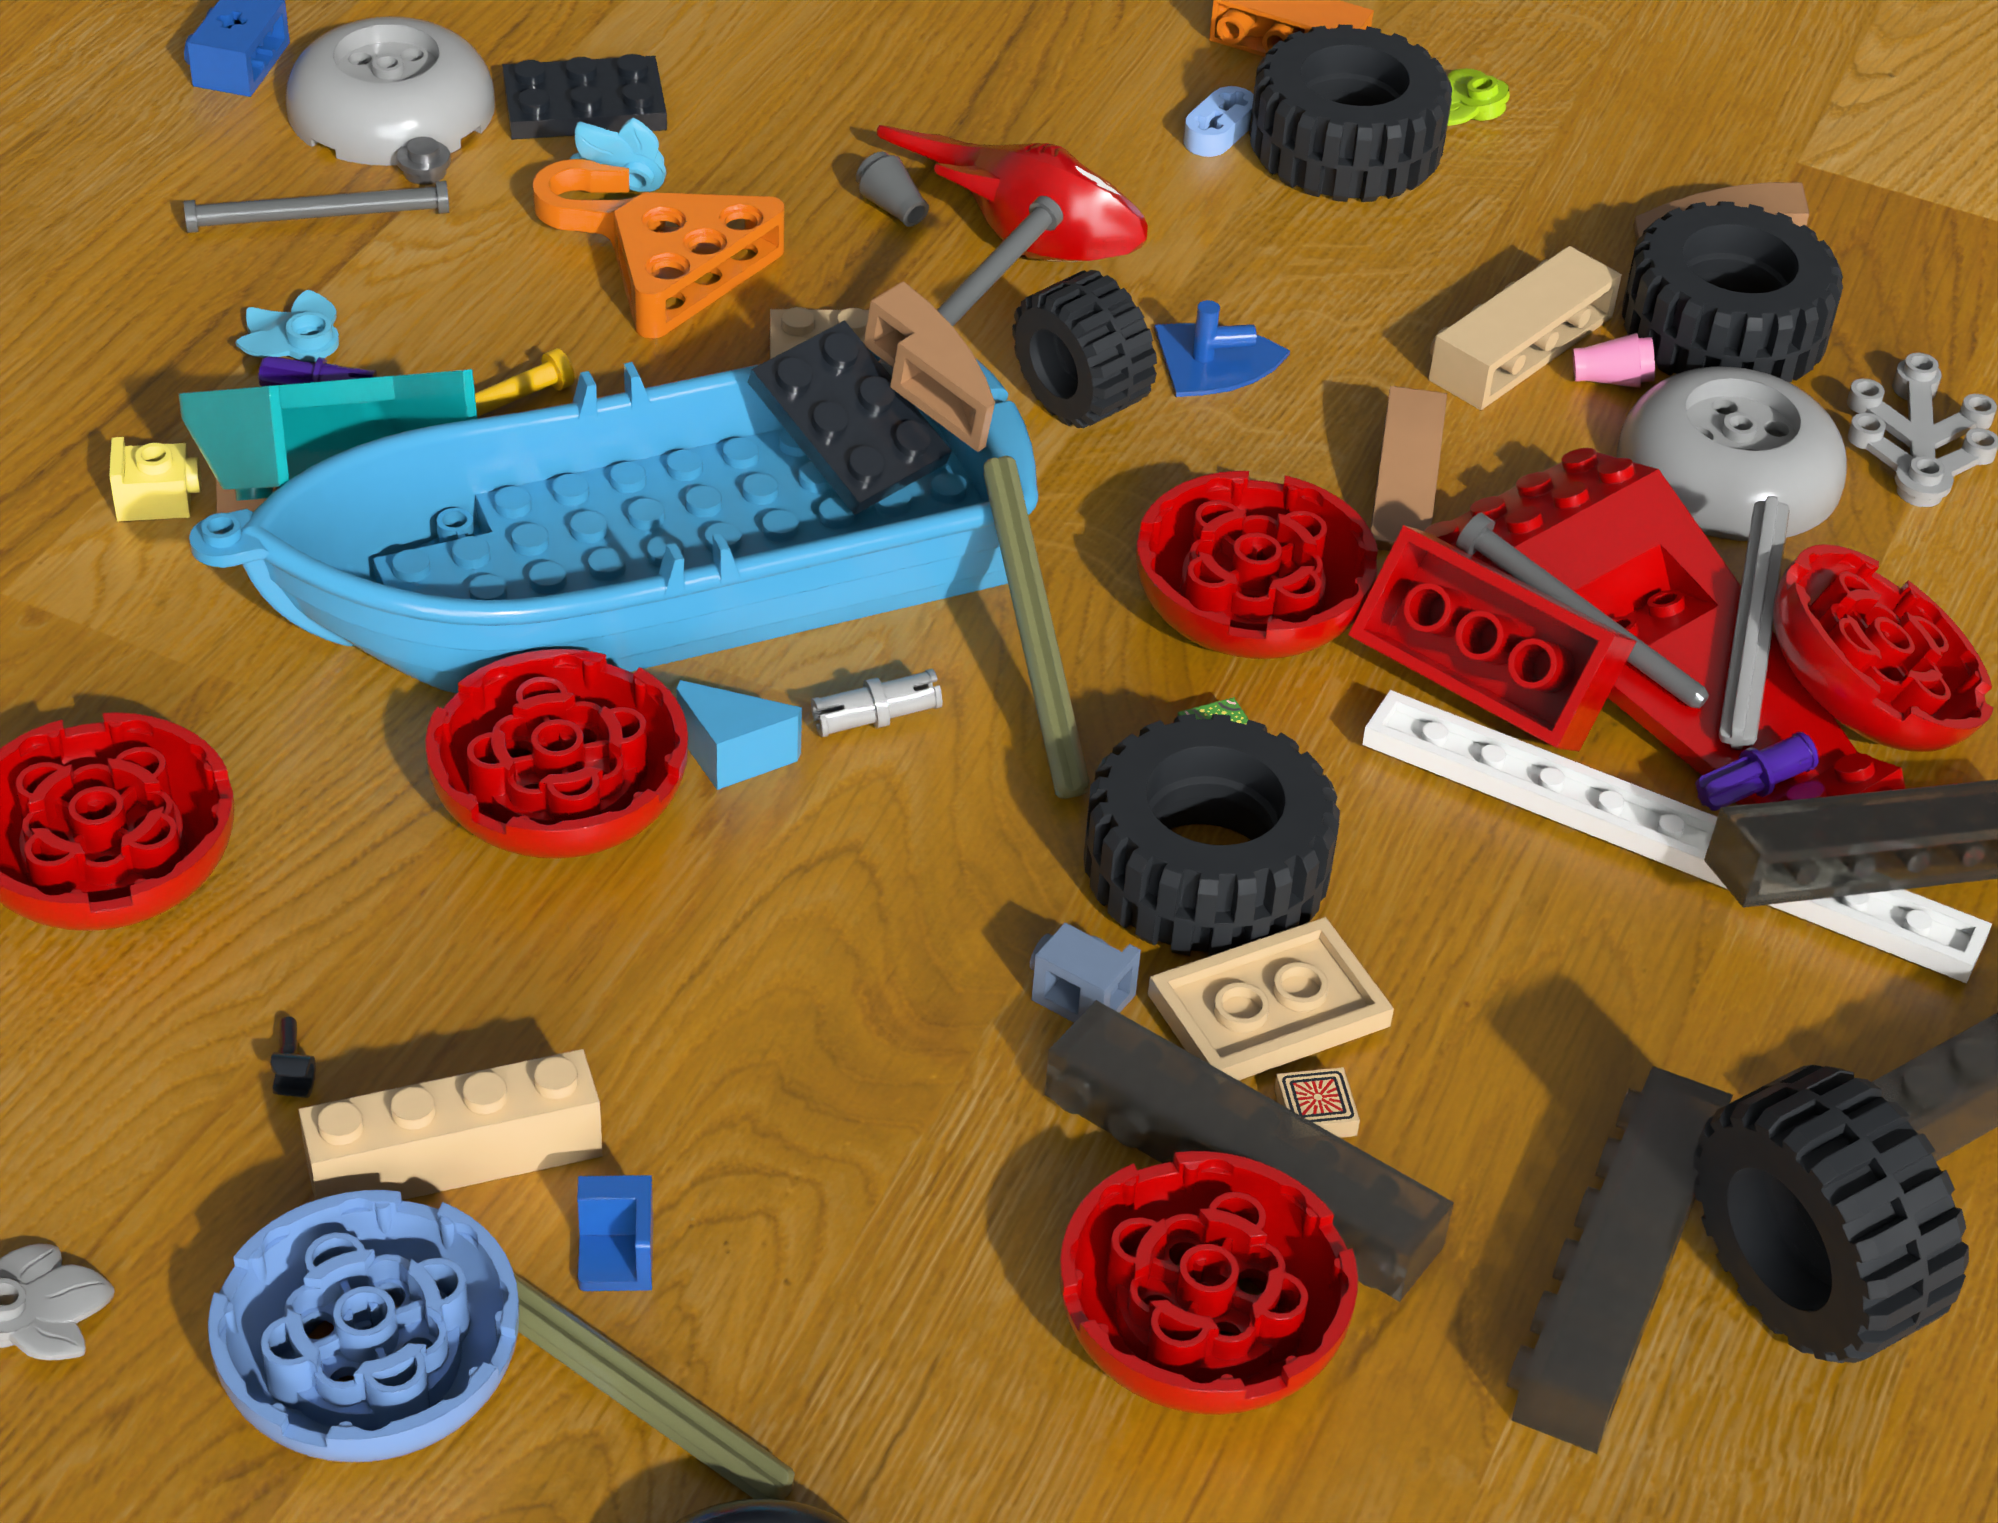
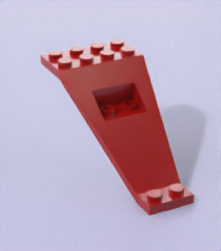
[1424,448,1906,847]

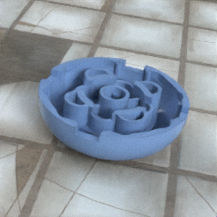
[208,1190,519,1462]

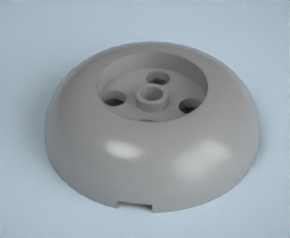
[286,16,495,166]
[1617,366,1847,541]

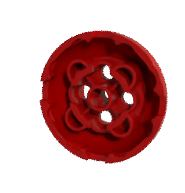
[1136,471,1378,659]
[1773,544,1994,752]
[425,649,688,859]
[0,712,235,931]
[1060,1151,1358,1415]

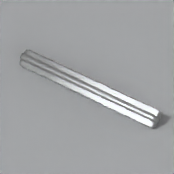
[1719,496,1790,750]

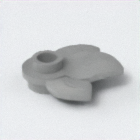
[0,1244,115,1360]

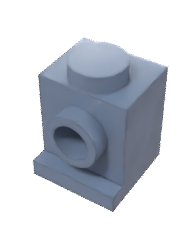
[1030,923,1141,1036]

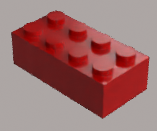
[1348,525,1637,752]

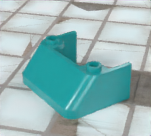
[178,369,477,501]

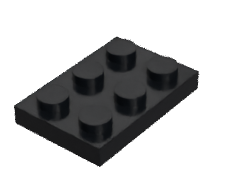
[502,54,667,140]
[748,320,952,515]

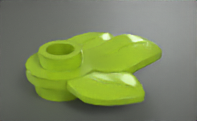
[1447,68,1510,126]

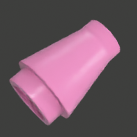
[1573,333,1655,388]

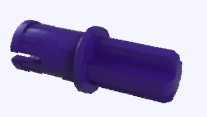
[258,356,377,387]
[1695,731,1819,811]

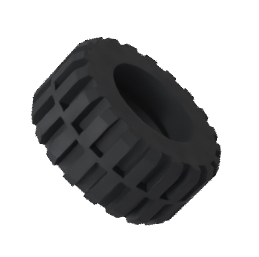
[1249,24,1452,202]
[1622,201,1843,383]
[1083,714,1340,957]
[1693,1065,1969,1363]

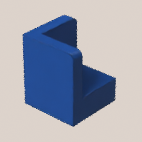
[577,1175,653,1291]

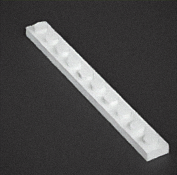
[1362,690,1992,983]

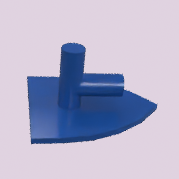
[1154,300,1290,397]

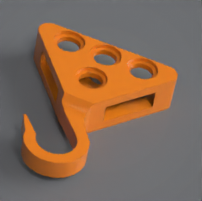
[533,159,784,339]

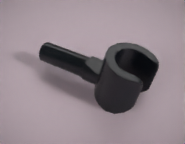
[271,1017,316,1098]

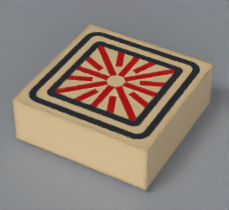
[1274,1067,1360,1143]

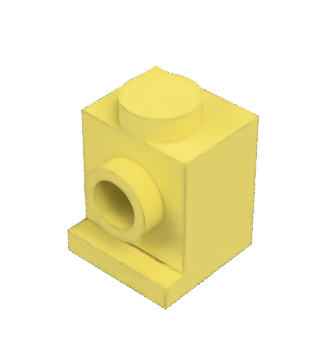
[109,437,202,521]

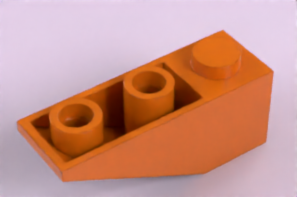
[1209,0,1374,57]

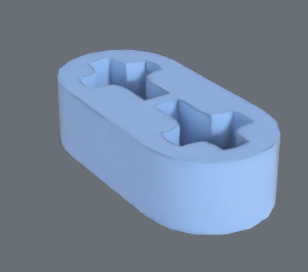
[1183,86,1254,157]

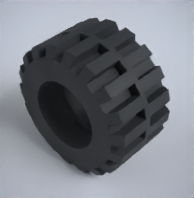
[1012,270,1157,428]

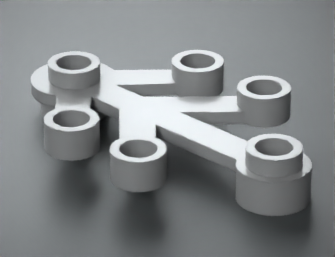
[1847,353,1998,507]

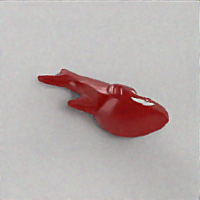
[877,125,1148,262]

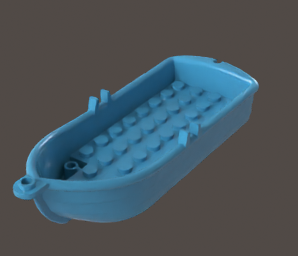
[189,350,1038,693]

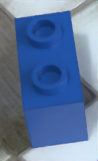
[184,0,290,97]

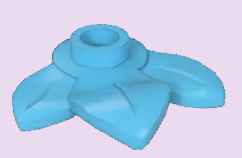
[570,118,666,192]
[236,290,339,363]

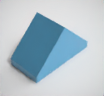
[676,680,802,790]

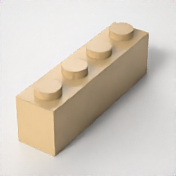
[1429,246,1622,410]
[298,1049,603,1200]

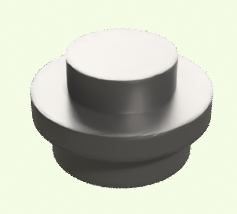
[397,137,451,185]

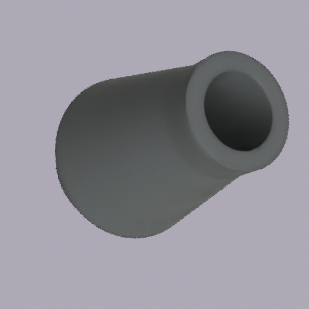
[856,151,929,227]

